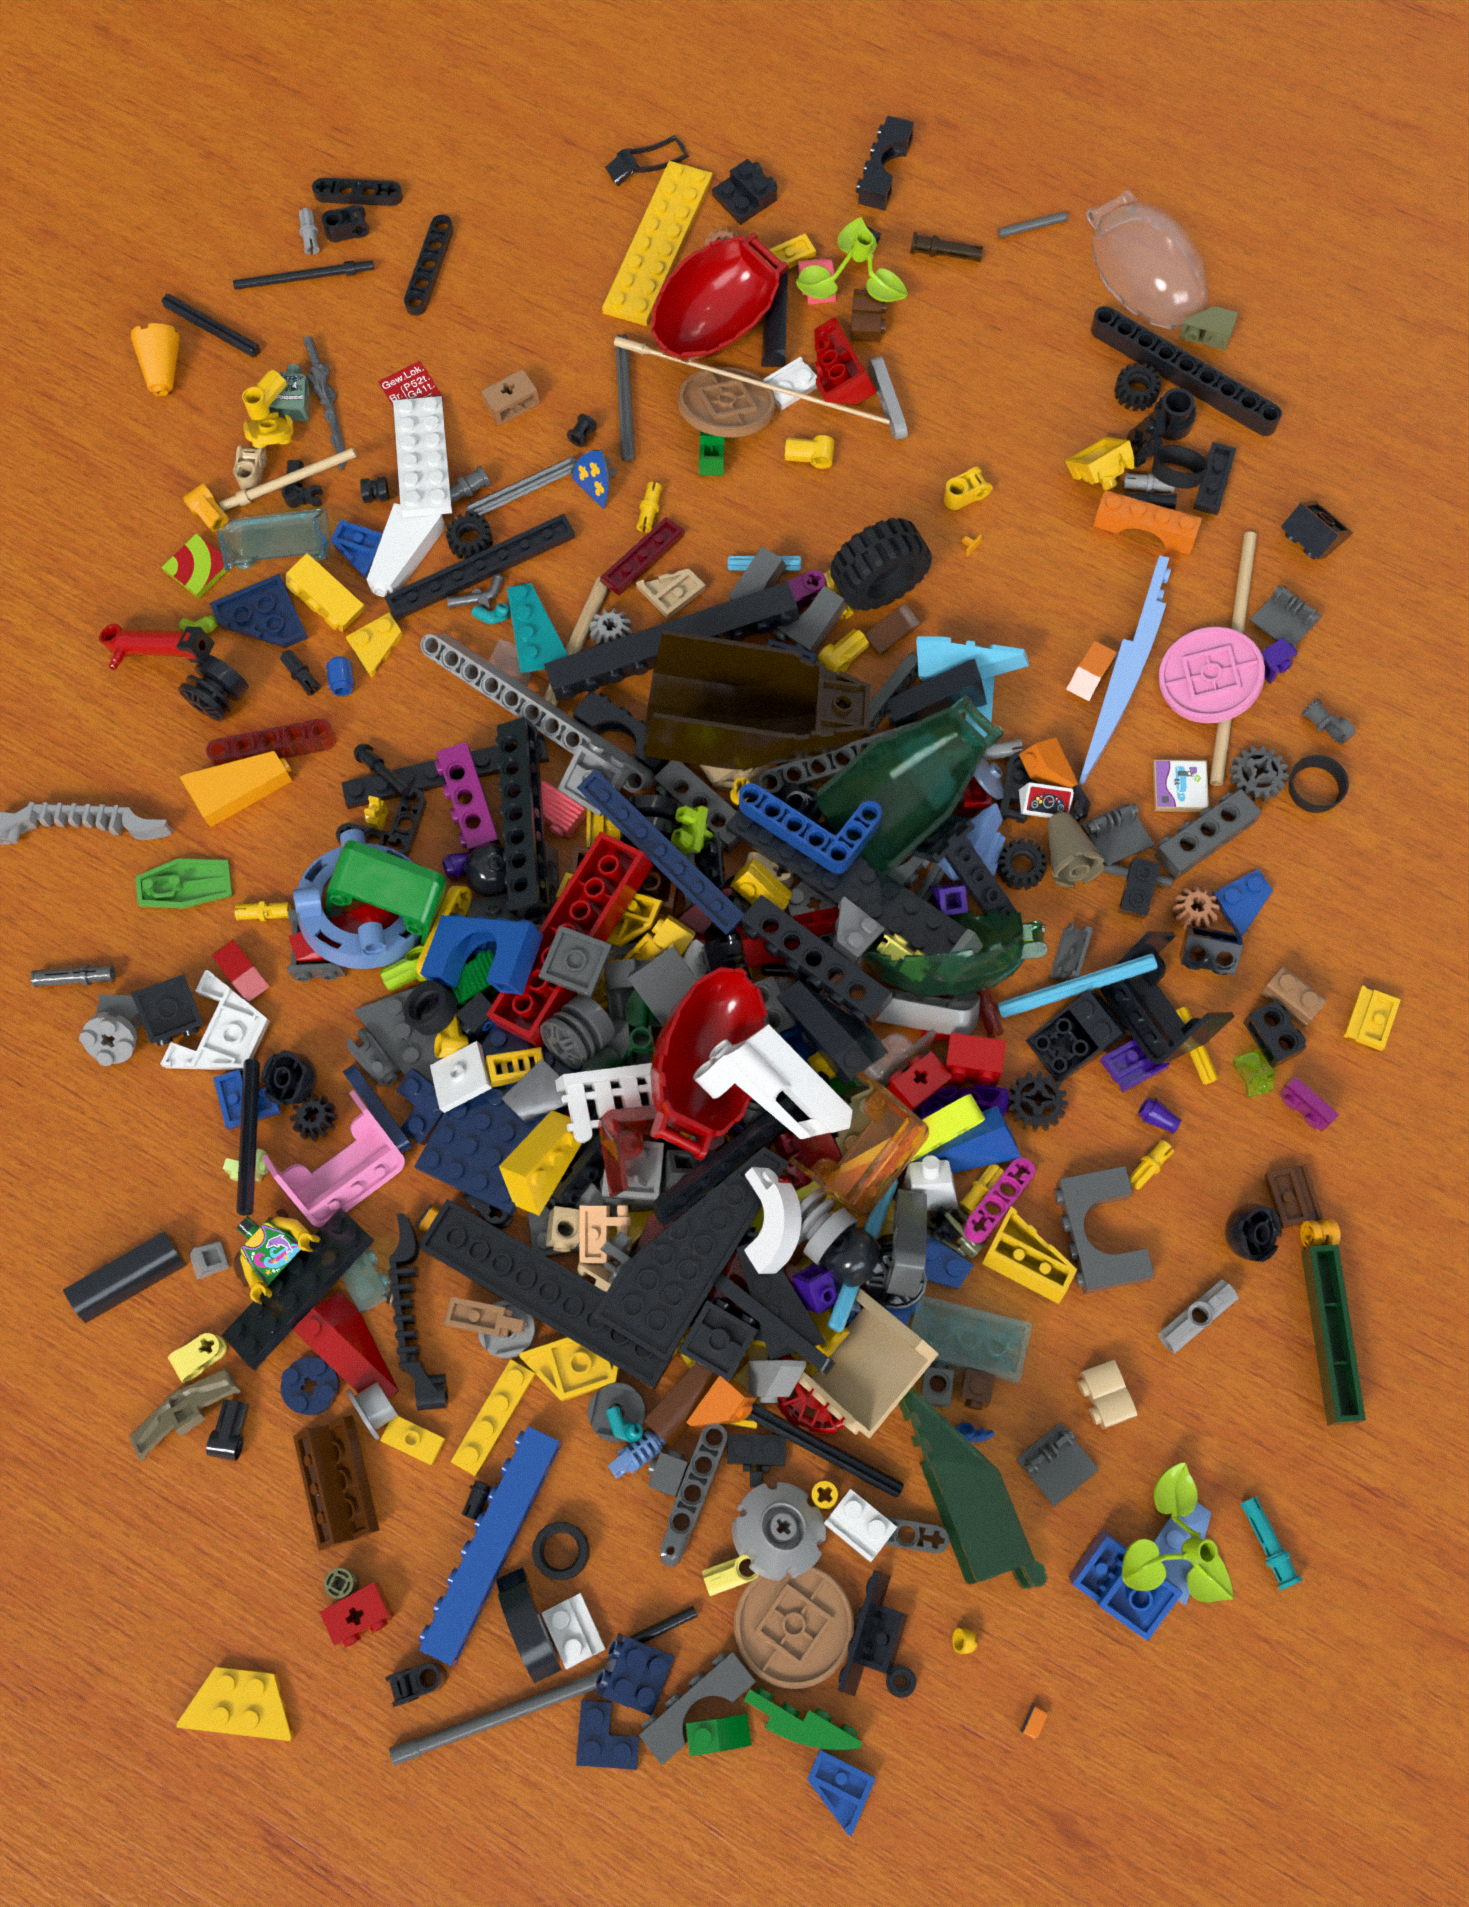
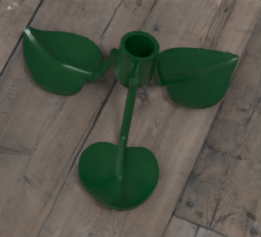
[581,989,662,1091]

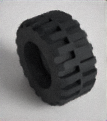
[830,518,932,611]

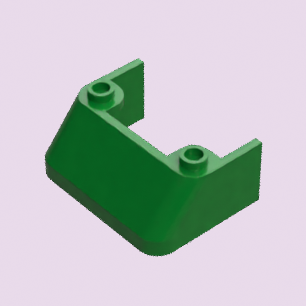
[326,840,446,946]

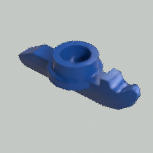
[937,1422,994,1443]

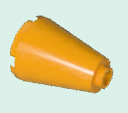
[131,323,180,396]

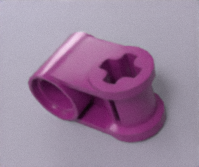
[783,570,825,612]

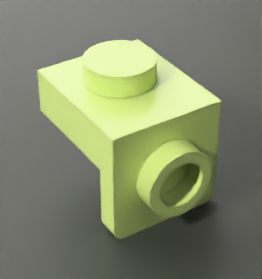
[223,1149,269,1182]

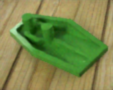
[135,858,232,908]

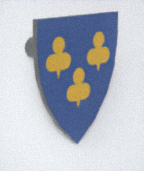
[572,450,616,509]

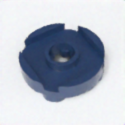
[281,1357,340,1416]

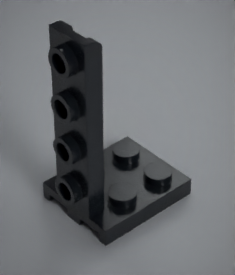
[899,811,1019,933]

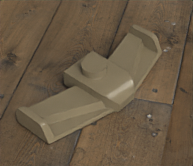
[129,1368,242,1462]

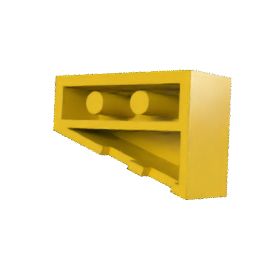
[286,553,364,633]
[499,1110,582,1216]
[982,1206,1077,1304]

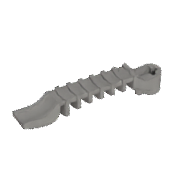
[0,802,173,845]

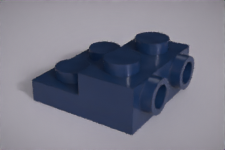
[595,1633,675,1716]

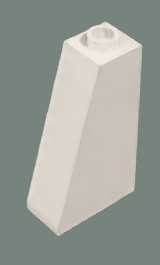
[367,503,445,597]

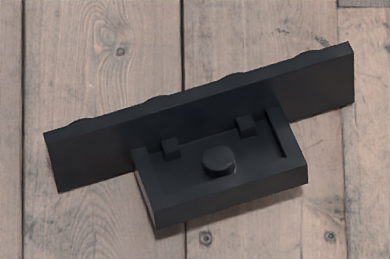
[838,1570,908,1696]

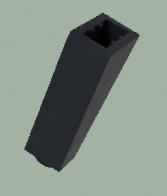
[886,659,987,728]

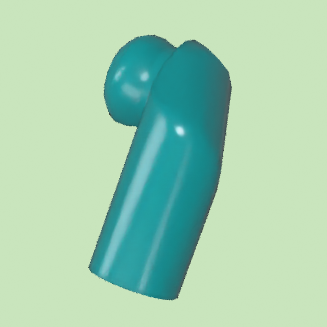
[471,603,509,625]
[605,1406,643,1442]

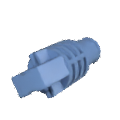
[608,1430,666,1479]

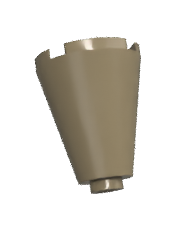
[1047,812,1104,887]

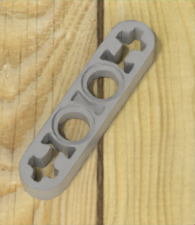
[869,356,908,441]

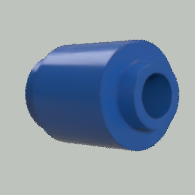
[326,656,355,696]

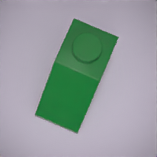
[686,1714,751,1756]

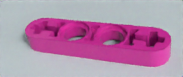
[963,1158,1035,1243]

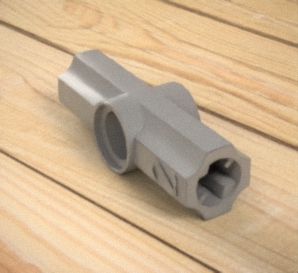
[1157,1279,1239,1354]

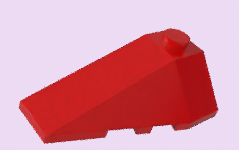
[289,904,405,963]
[293,1292,399,1401]

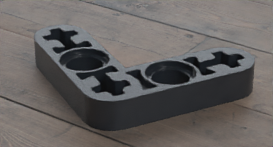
[336,788,427,857]

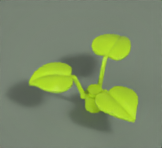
[796,217,908,302]
[1121,1463,1234,1603]

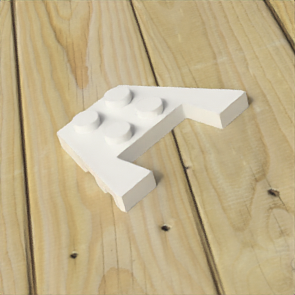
[160,970,270,1070]

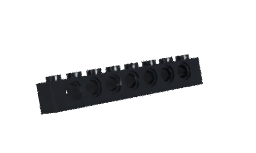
[496,717,550,920]

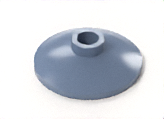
[969,755,1003,800]

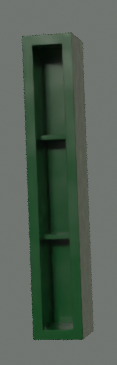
[1301,1244,1366,1426]

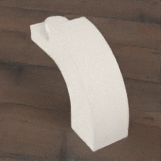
[744,1167,801,1274]

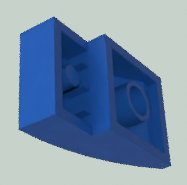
[1068,1529,1183,1641]

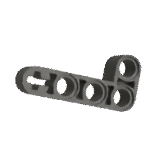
[886,1189,927,1298]

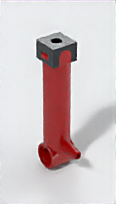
[99,623,215,670]

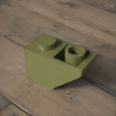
[1179,306,1238,351]

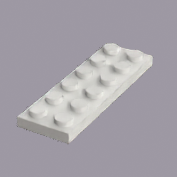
[393,396,452,518]

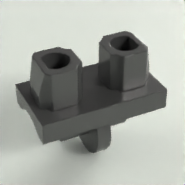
[600,1232,642,1283]

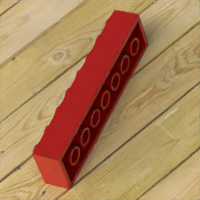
[486,832,653,1048]

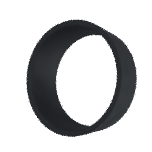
[1152,445,1208,489]
[1289,755,1349,813]

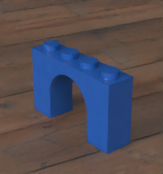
[420,914,544,995]

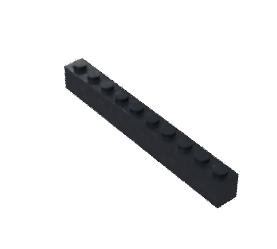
[544,582,799,701]

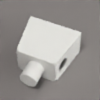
[902,1155,958,1211]

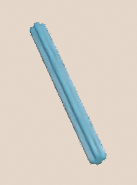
[998,954,1157,1018]
[828,1175,898,1332]

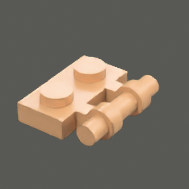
[580,1205,631,1263]

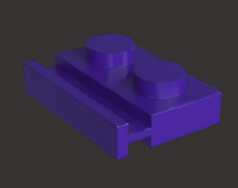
[1100,1040,1170,1093]

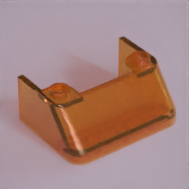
[788,1071,929,1216]

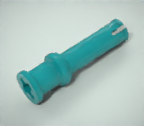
[1240,1496,1303,1591]

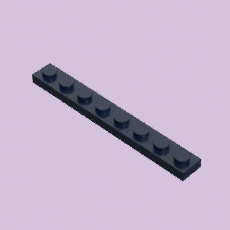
[577,769,744,936]

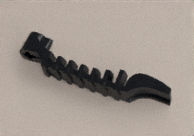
[388,1213,448,1411]

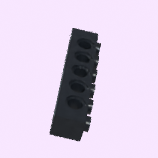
[741,895,892,1026]

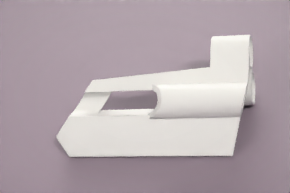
[693,1024,853,1139]

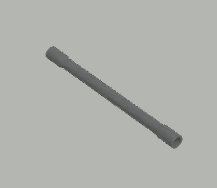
[389,1667,605,1766]

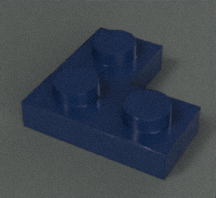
[396,1068,444,1145]
[576,1700,640,1770]

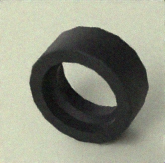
[403,981,457,1036]
[532,1522,590,1580]

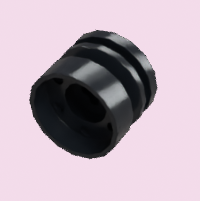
[178,655,249,722]
[866,1234,927,1309]

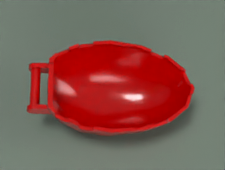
[651,232,789,363]
[650,967,767,1160]

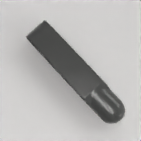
[661,1424,728,1567]

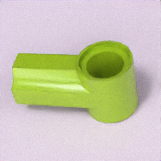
[380,945,427,991]

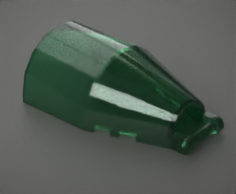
[815,695,1005,875]

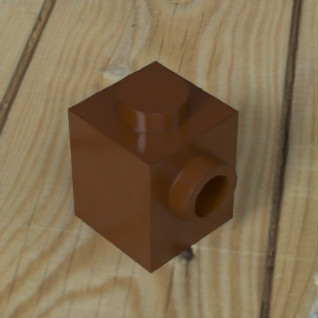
[958,1368,996,1410]

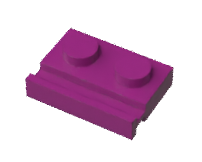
[1279,1076,1339,1132]

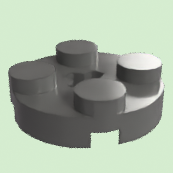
[588,1383,646,1443]

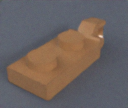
[443,1297,527,1337]

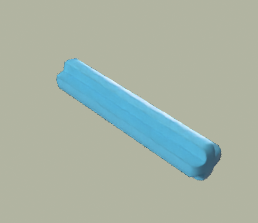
[728,556,801,571]

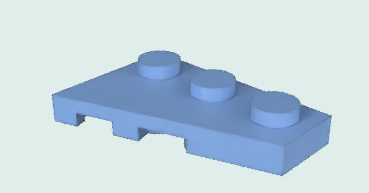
[1153,1502,1211,1606]

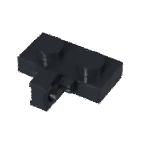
[727,1434,786,1488]

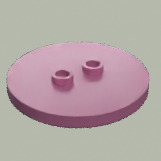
[1159,627,1265,723]

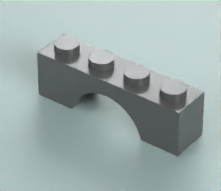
[639,1651,756,1765]

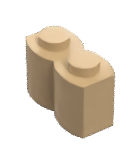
[1078,1360,1138,1430]

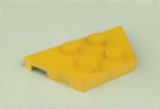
[519,1337,619,1401]
[176,1667,294,1741]

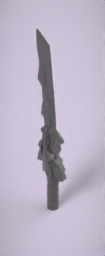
[303,336,347,471]

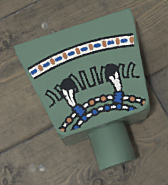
[269,364,311,422]

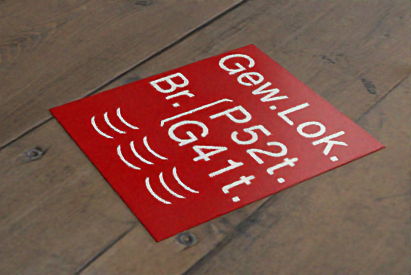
[378,361,444,407]

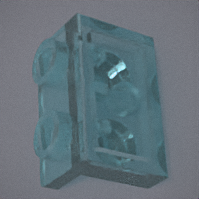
[341,1248,391,1314]

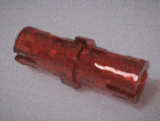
[971,982,1004,1038]

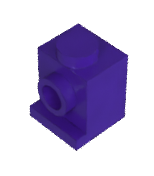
[1261,637,1297,684]

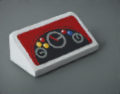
[1019,783,1073,818]

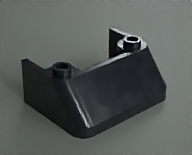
[1101,931,1235,1064]

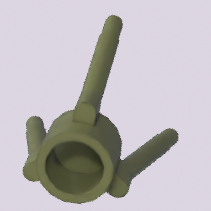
[927,1204,987,1260]

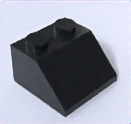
[1281,501,1353,559]

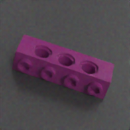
[434,742,501,852]

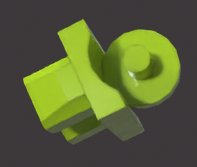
[671,806,713,856]

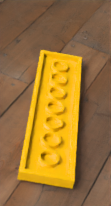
[602,161,713,326]

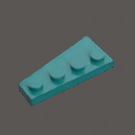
[507,583,568,673]

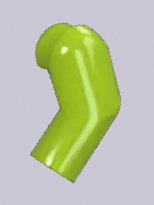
[179,615,218,634]

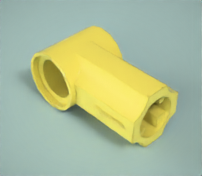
[702,1555,759,1596]

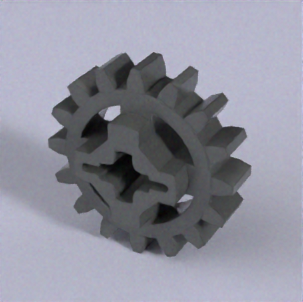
[1229,746,1289,802]

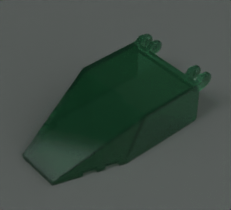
[898,1387,1048,1590]

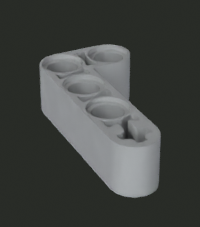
[875,987,980,1035]

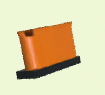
[1020,1704,1049,1741]

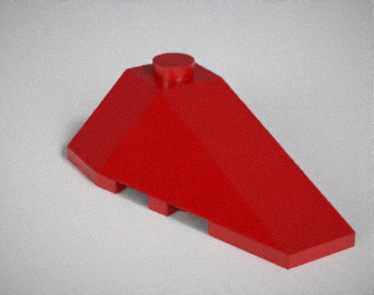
[814,317,877,405]

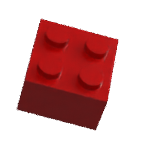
[944,1032,1006,1087]

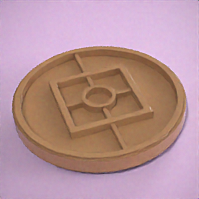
[678,367,775,437]
[734,1566,854,1689]

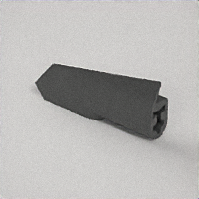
[604,958,653,1085]

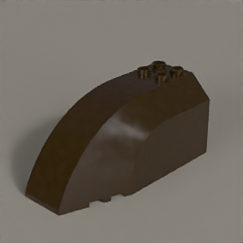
[643,629,871,770]

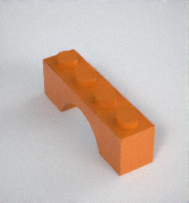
[1093,490,1202,555]

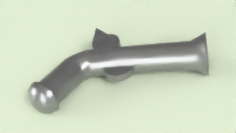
[446,574,504,610]

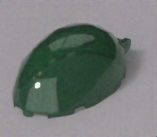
[862,910,1048,996]

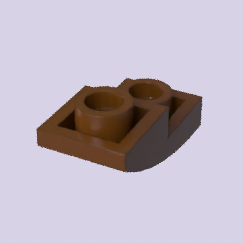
[865,603,922,655]

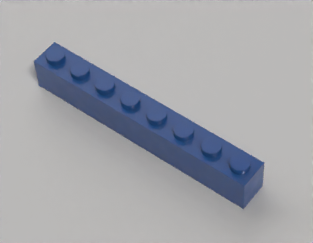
[419,1426,562,1666]

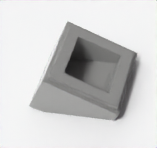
[190,1241,229,1280]

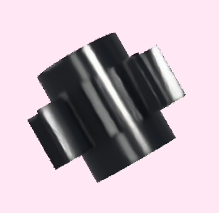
[927,1206,964,1243]

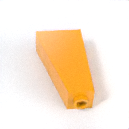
[180,751,292,827]

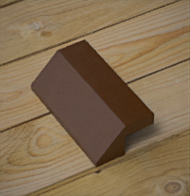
[293,1415,379,1551]

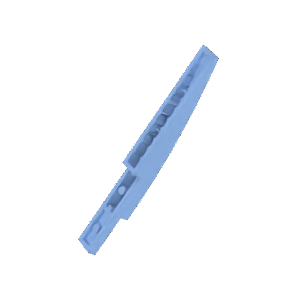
[1078,555,1171,785]

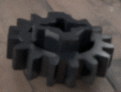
[1008,1071,1068,1132]

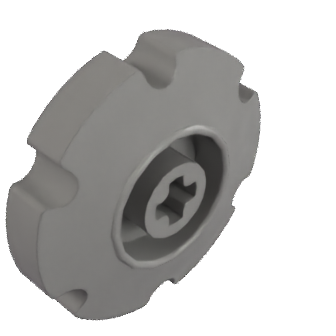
[732,1482,826,1581]

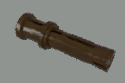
[910,232,983,262]

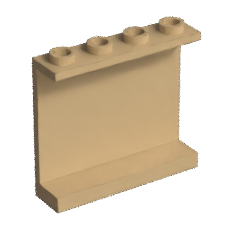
[798,1288,939,1439]

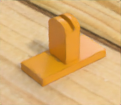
[962,535,982,557]

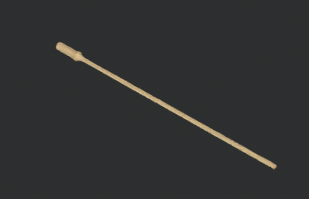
[614,336,890,425]

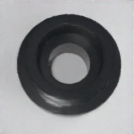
[886,1666,916,1698]

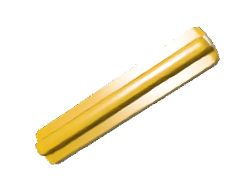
[1175,1007,1218,1085]

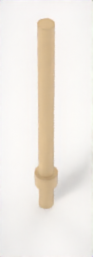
[219,448,357,511]

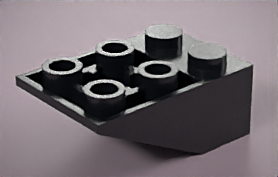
[1025,990,1129,1082]

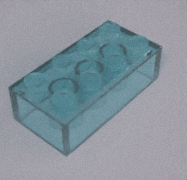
[910,1295,1032,1385]

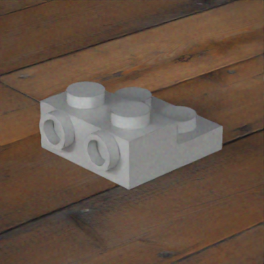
[558,741,630,816]

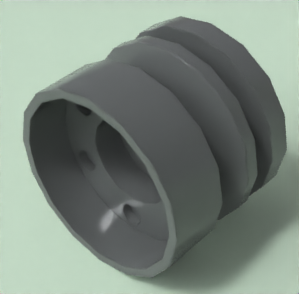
[540,995,615,1069]

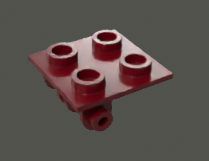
[773,1119,845,1187]

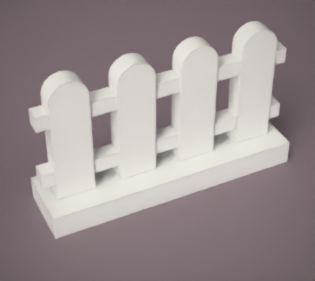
[555,1063,670,1143]

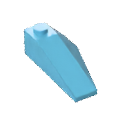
[916,636,1029,683]

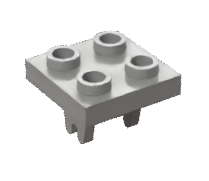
[602,1138,665,1201]

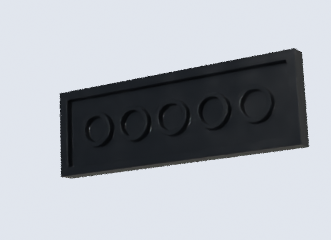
[222,1208,374,1370]

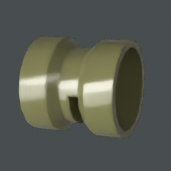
[324,1568,359,1599]

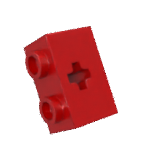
[884,1051,953,1116]
[319,1582,394,1648]

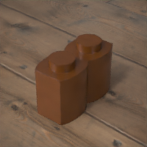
[851,289,887,342]

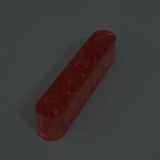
[206,719,336,766]

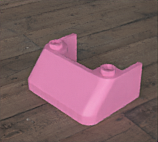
[262,1090,405,1227]

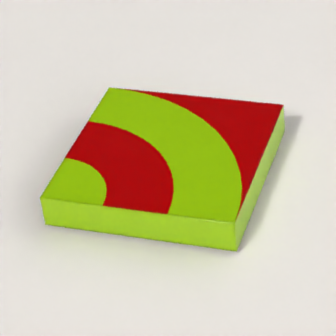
[162,534,233,599]

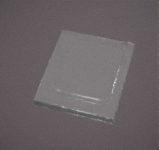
[488,639,534,687]

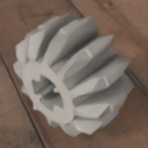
[590,608,632,646]

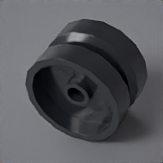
[620,795,678,850]

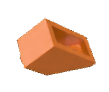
[1019,737,1078,788]
[686,1376,757,1427]

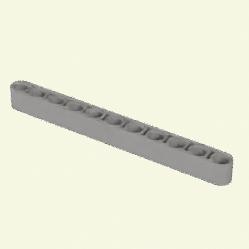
[420,633,654,793]

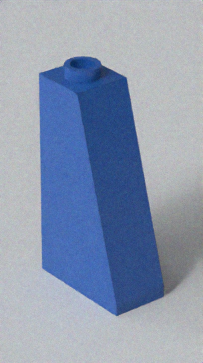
[907,1106,1021,1173]

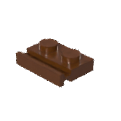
[1264,1164,1323,1229]

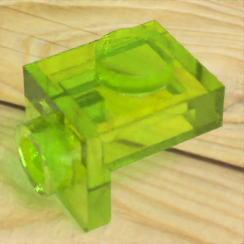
[1233,1050,1274,1098]

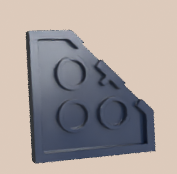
[210,574,308,648]

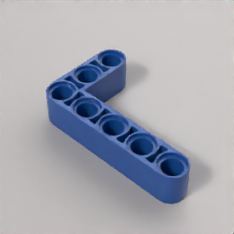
[739,783,882,874]

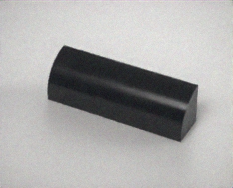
[761,269,788,367]
[63,1232,187,1323]

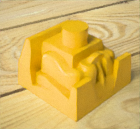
[1065,437,1134,490]

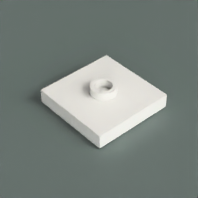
[430,1041,492,1113]

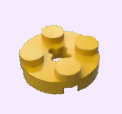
[243,412,294,448]

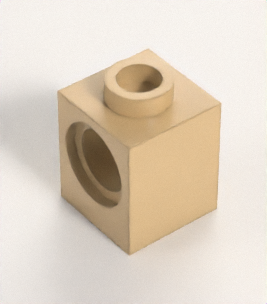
[546,1206,580,1252]

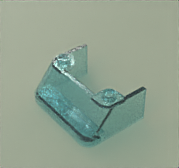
[217,508,331,571]

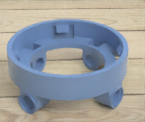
[293,829,422,969]

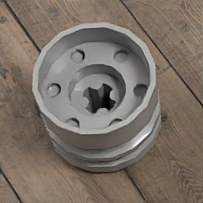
[797,1188,858,1266]

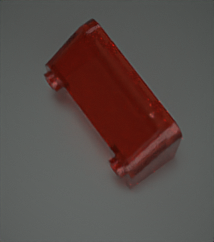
[598,1105,728,1197]

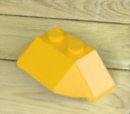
[556,872,663,947]

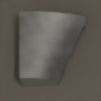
[502,1059,568,1123]

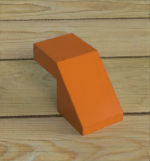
[1067,640,1118,701]

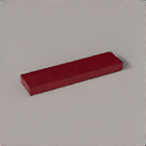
[600,517,685,596]

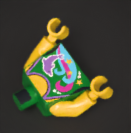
[236,1216,320,1304]

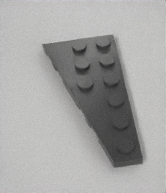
[353,987,443,1083]

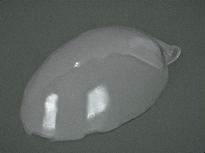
[1086,190,1209,330]

